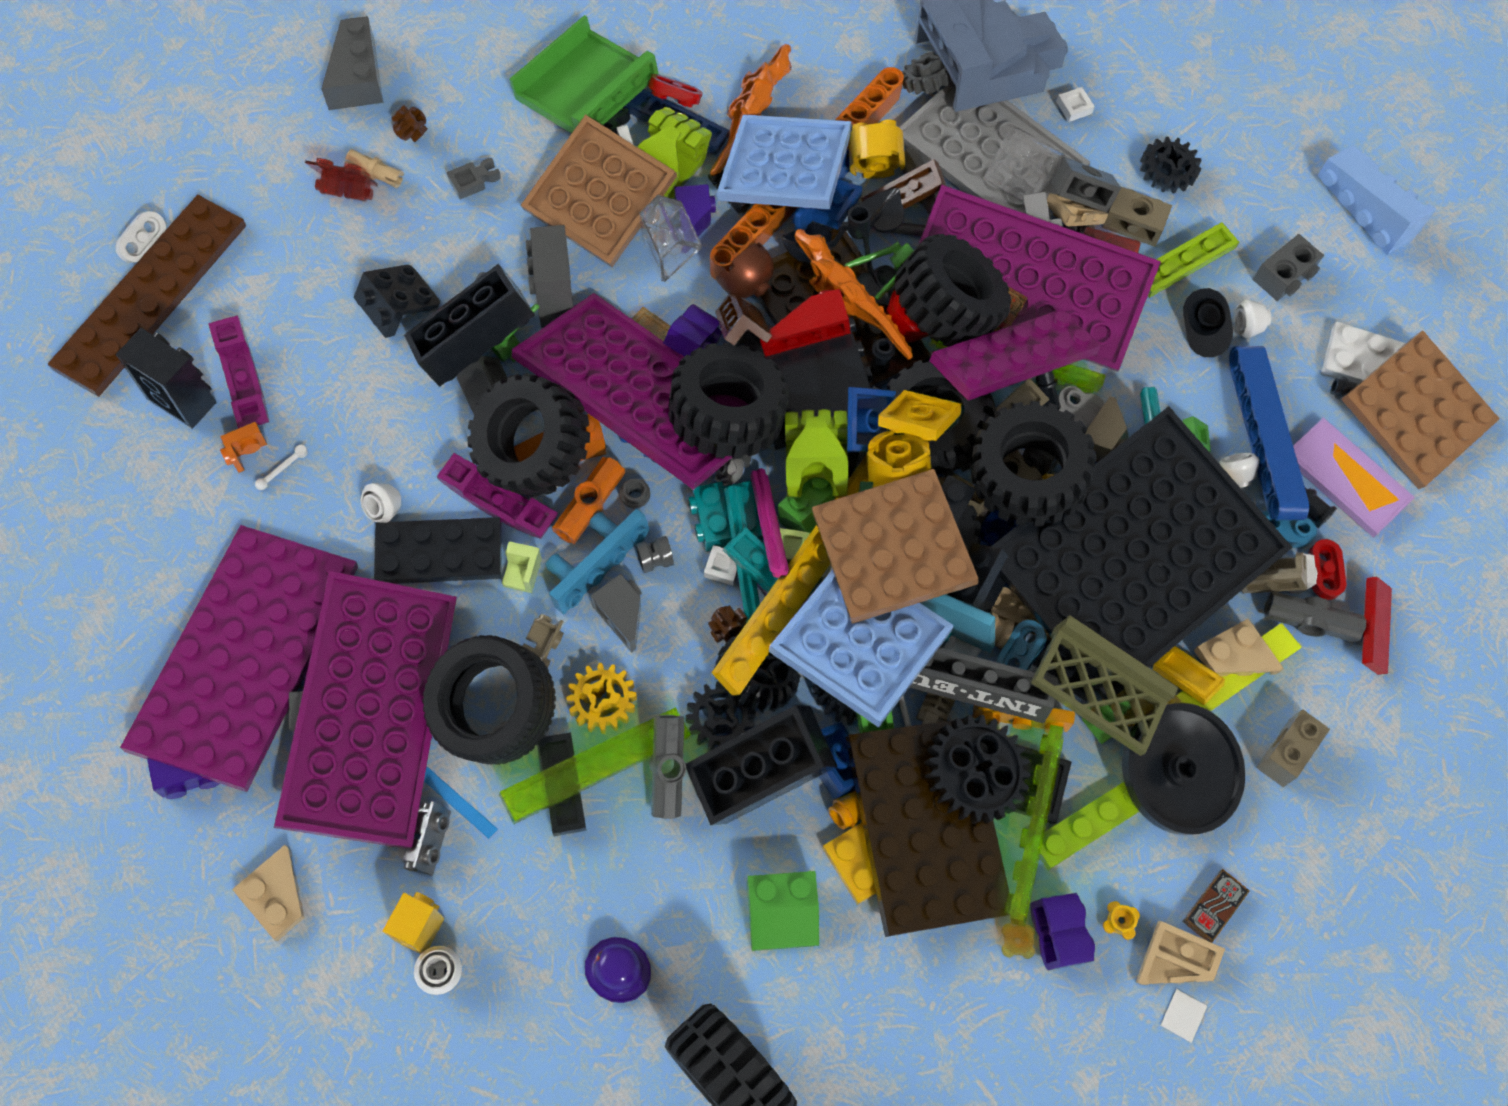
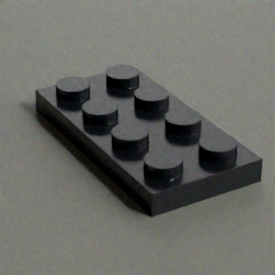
[374,517,502,584]

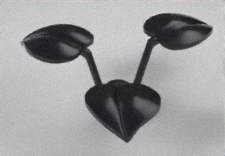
[782,188,904,306]

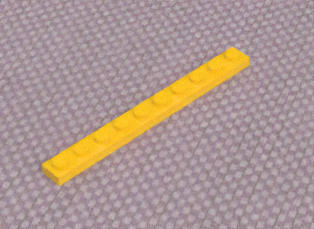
[711,454,869,695]

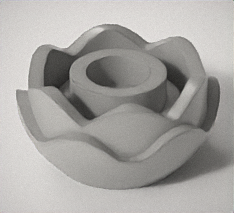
[714,458,744,486]

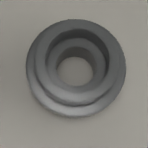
[620,478,650,508]

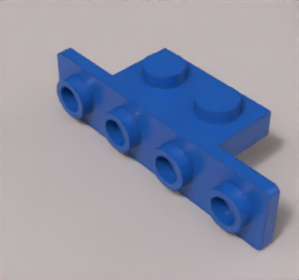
[792,149,862,233]

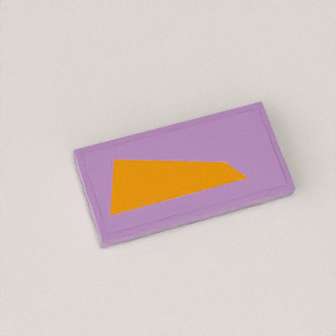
[1293,417,1415,538]

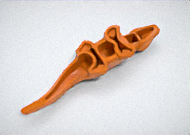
[710,44,792,176]
[795,229,913,360]

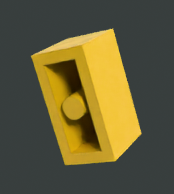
[382,892,445,954]

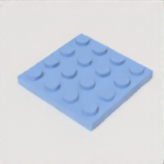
[717,115,852,209]
[769,570,954,727]

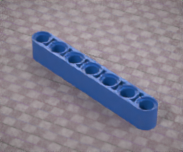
[1229,346,1309,521]

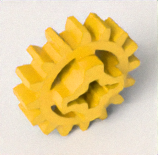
[566,663,637,734]

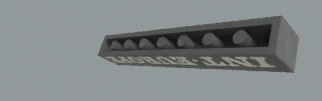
[909,647,1058,723]

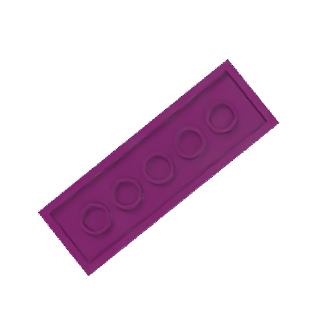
[930,309,1101,401]

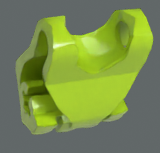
[637,107,712,206]
[785,409,848,497]

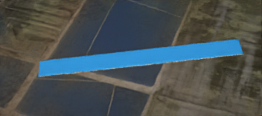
[424,767,498,839]

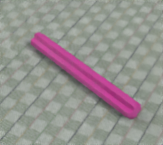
[750,468,789,578]

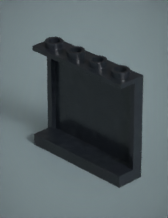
[742,314,873,450]

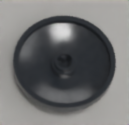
[1122,703,1245,835]

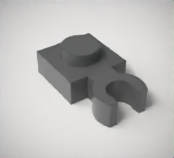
[446,158,501,200]

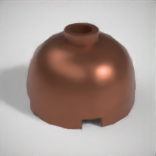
[716,242,774,298]

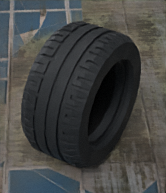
[423,635,556,765]

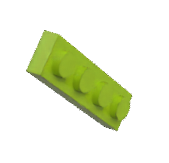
[1148,222,1239,298]
[1029,782,1139,871]

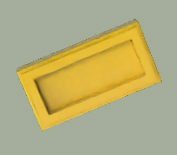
[1152,646,1225,705]

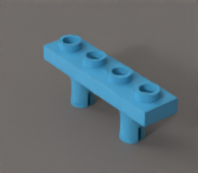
[546,508,650,615]

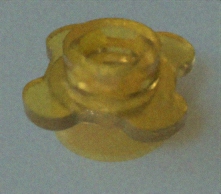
[1001,923,1035,959]

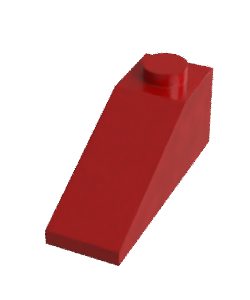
[760,289,851,357]

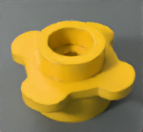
[1103,901,1140,940]

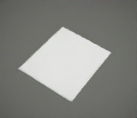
[1160,989,1207,1043]

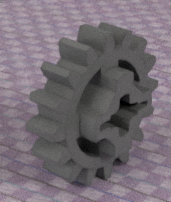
[901,52,953,95]

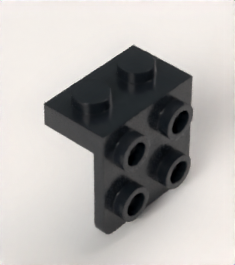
[353,265,440,338]
[947,543,1008,613]

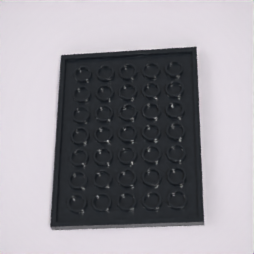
[991,406,1293,700]

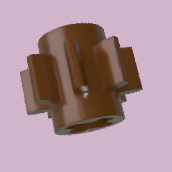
[391,105,428,142]
[708,605,747,643]

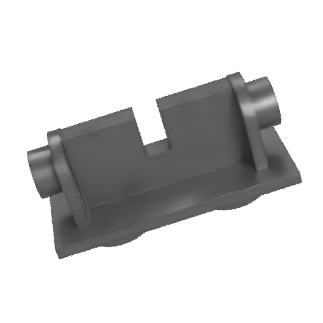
[402,801,451,876]

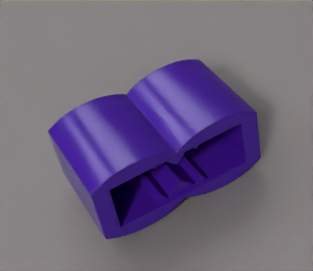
[663,304,723,357]
[1030,893,1095,971]

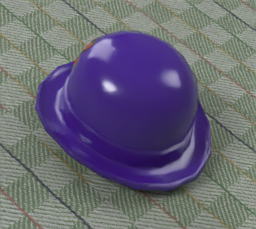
[585,937,651,1003]

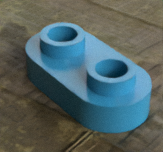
[1263,511,1317,548]
[997,620,1047,671]

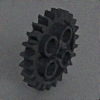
[924,715,1031,824]

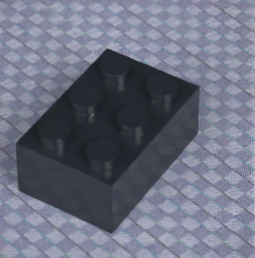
[115,328,216,429]

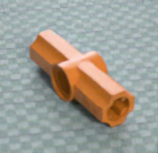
[552,457,625,544]

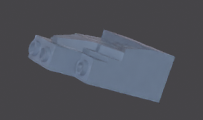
[914,0,1068,112]

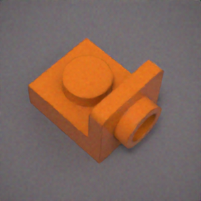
[220,422,267,473]

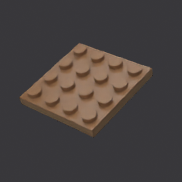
[520,114,677,267]
[1341,330,1500,489]
[812,469,978,624]

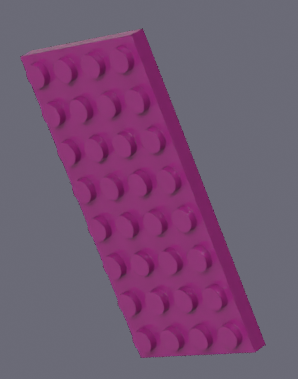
[919,185,1161,372]
[512,293,748,490]
[120,525,358,792]
[273,571,457,849]

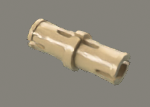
[345,149,404,188]

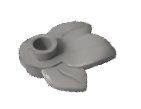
[1058,386,1105,428]

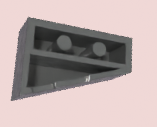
[321,16,384,110]
[526,225,573,328]

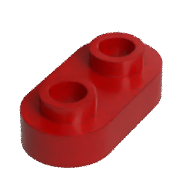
[648,74,703,108]
[1308,539,1347,600]

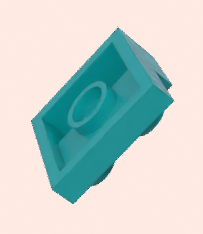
[688,481,763,552]

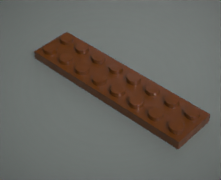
[48,194,246,397]

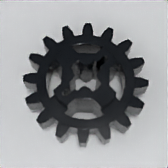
[1140,136,1202,193]
[686,681,756,751]

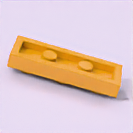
[972,705,1075,735]

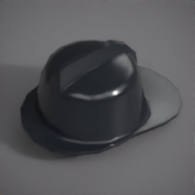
[1183,288,1233,357]

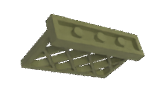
[1031,615,1178,756]

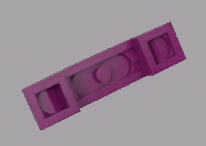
[208,315,269,429]
[437,453,558,539]

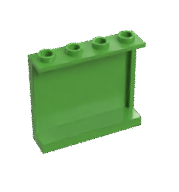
[509,15,659,134]

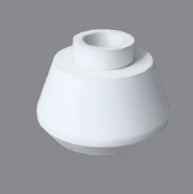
[1235,299,1271,339]
[1219,452,1260,488]
[360,483,401,523]
[414,946,462,995]

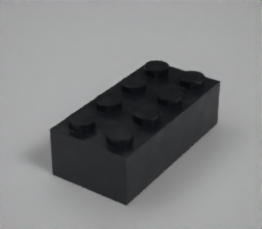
[404,263,535,387]
[686,705,838,825]

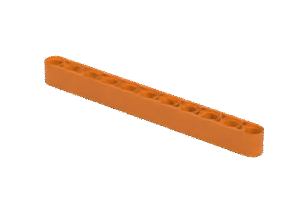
[710,67,904,280]

